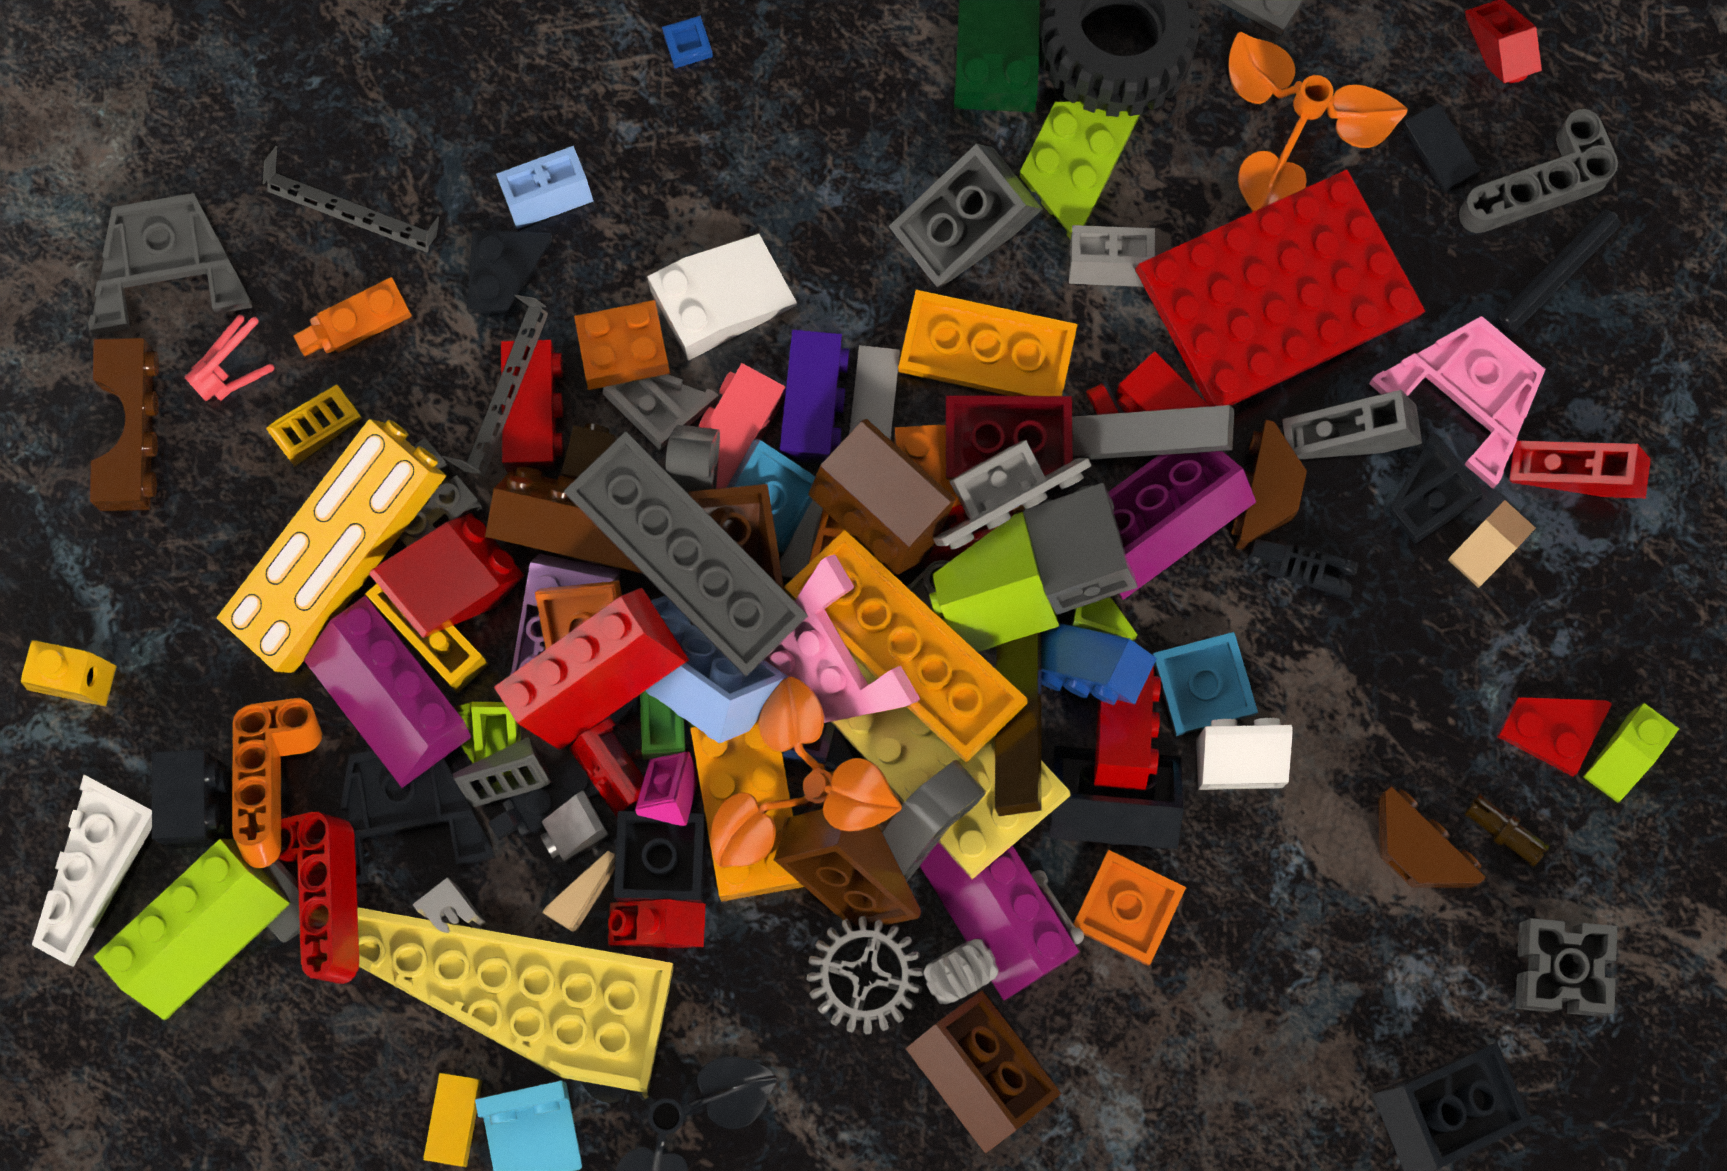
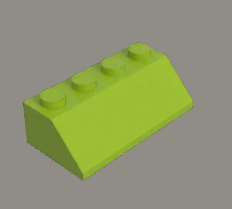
[94,839,291,1020]

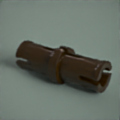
[1463,793,1550,867]

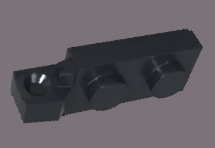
[488,757,600,840]

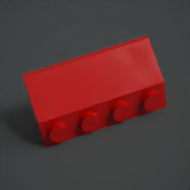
[494,588,689,750]

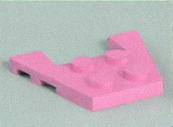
[1369,316,1545,488]
[764,554,920,723]

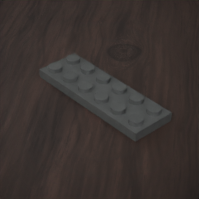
[564,431,808,677]

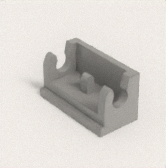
[1069,225,1155,287]
[413,877,487,933]

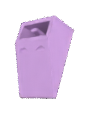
[511,554,621,674]

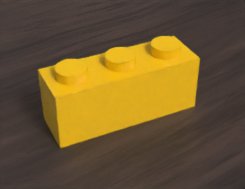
[365,583,488,693]

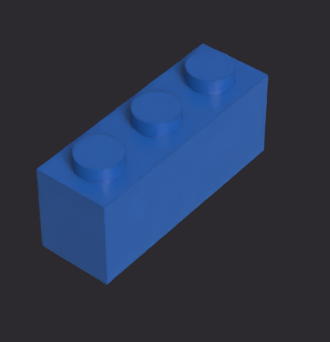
[1041,623,1157,705]

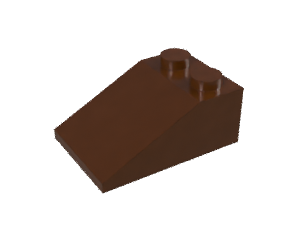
[687,484,785,626]
[774,809,921,930]

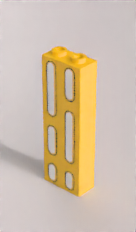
[217,419,446,673]

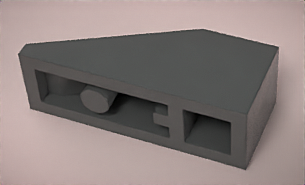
[1282,390,1422,459]

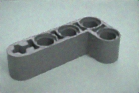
[1459,109,1618,233]
[666,425,720,493]
[882,760,987,882]

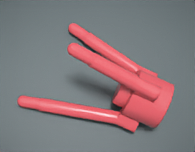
[184,315,275,401]

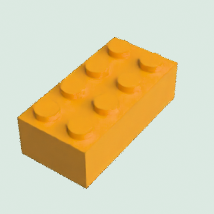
[690,719,804,902]

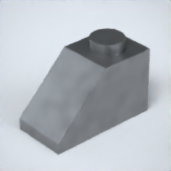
[540,791,611,863]

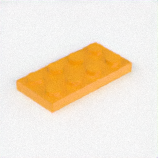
[898,290,1077,396]

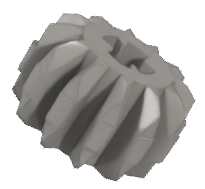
[923,939,999,1004]

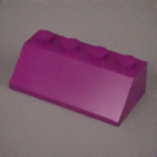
[304,596,471,788]
[919,842,1079,1001]

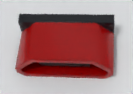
[1086,380,1124,415]

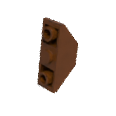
[1231,420,1307,550]
[1378,786,1486,888]

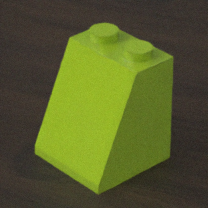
[929,512,1059,652]

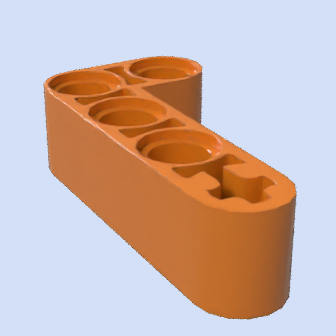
[232,698,322,868]

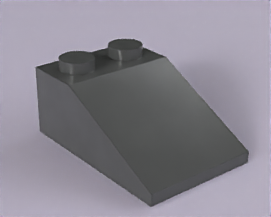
[889,143,1043,288]

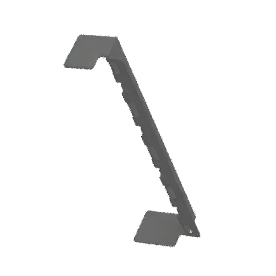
[263,146,439,252]
[442,295,548,476]

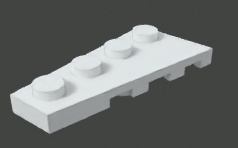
[32,775,152,967]

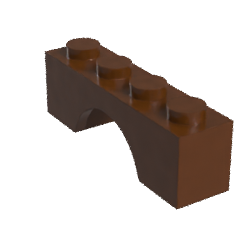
[90,338,159,511]

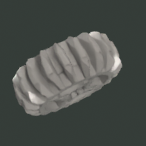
[807,916,924,1034]

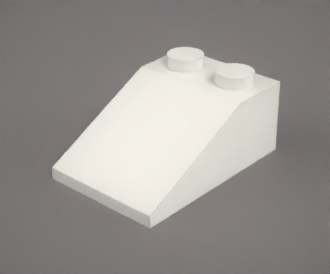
[647,234,797,361]

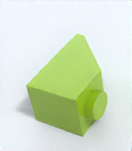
[1583,703,1679,803]

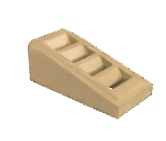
[542,851,616,933]

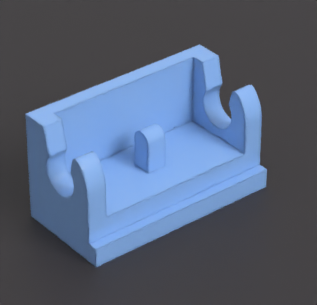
[496,146,593,229]

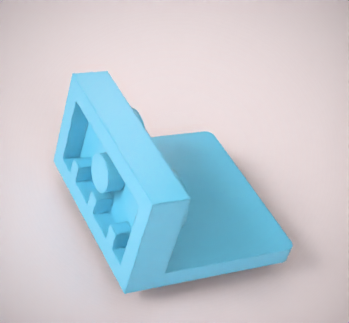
[475,1081,582,1171]

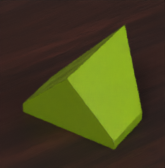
[1071,597,1137,641]
[453,702,521,776]

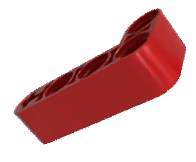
[278,812,360,984]

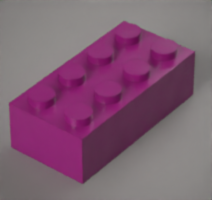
[1108,451,1256,600]

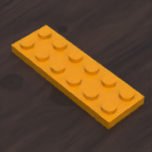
[784,530,1027,763]

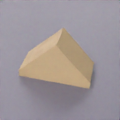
[1448,500,1536,588]

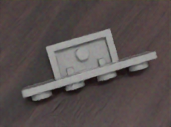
[933,440,1092,550]

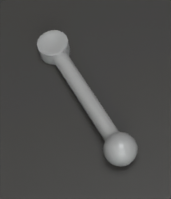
[1031,870,1084,944]

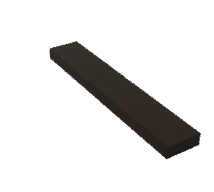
[995,632,1042,816]

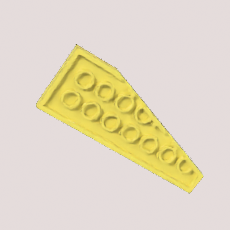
[832,655,1071,879]
[357,907,673,1093]

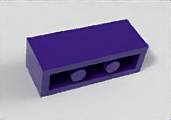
[780,330,849,464]

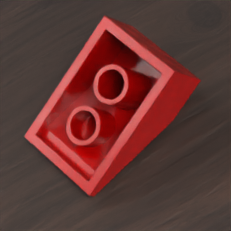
[369,513,524,638]

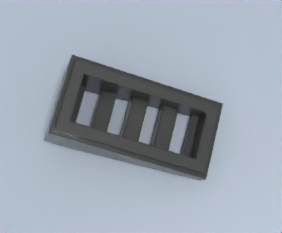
[780,500,823,585]
[453,737,552,808]

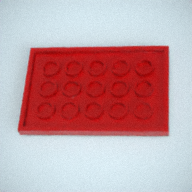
[1135,170,1425,407]

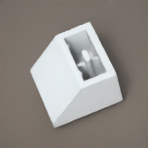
[1196,718,1292,790]

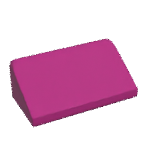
[635,752,699,826]

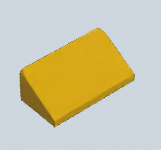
[423,1073,483,1167]

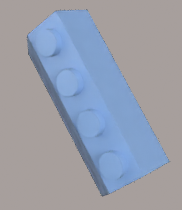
[646,596,788,743]

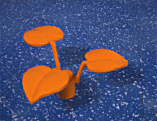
[1228,32,1408,212]
[711,677,902,868]

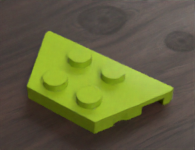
[1019,102,1140,240]

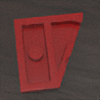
[1497,697,1612,777]

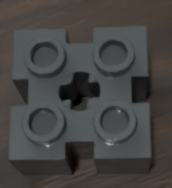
[398,438,484,548]
[1515,918,1618,1017]

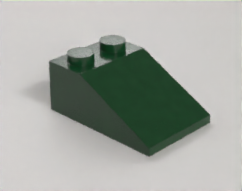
[954,0,1040,112]

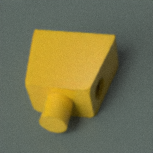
[21,640,116,707]

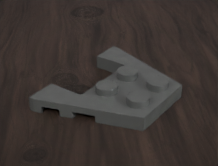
[88,193,252,335]

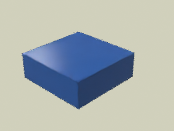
[662,16,713,69]

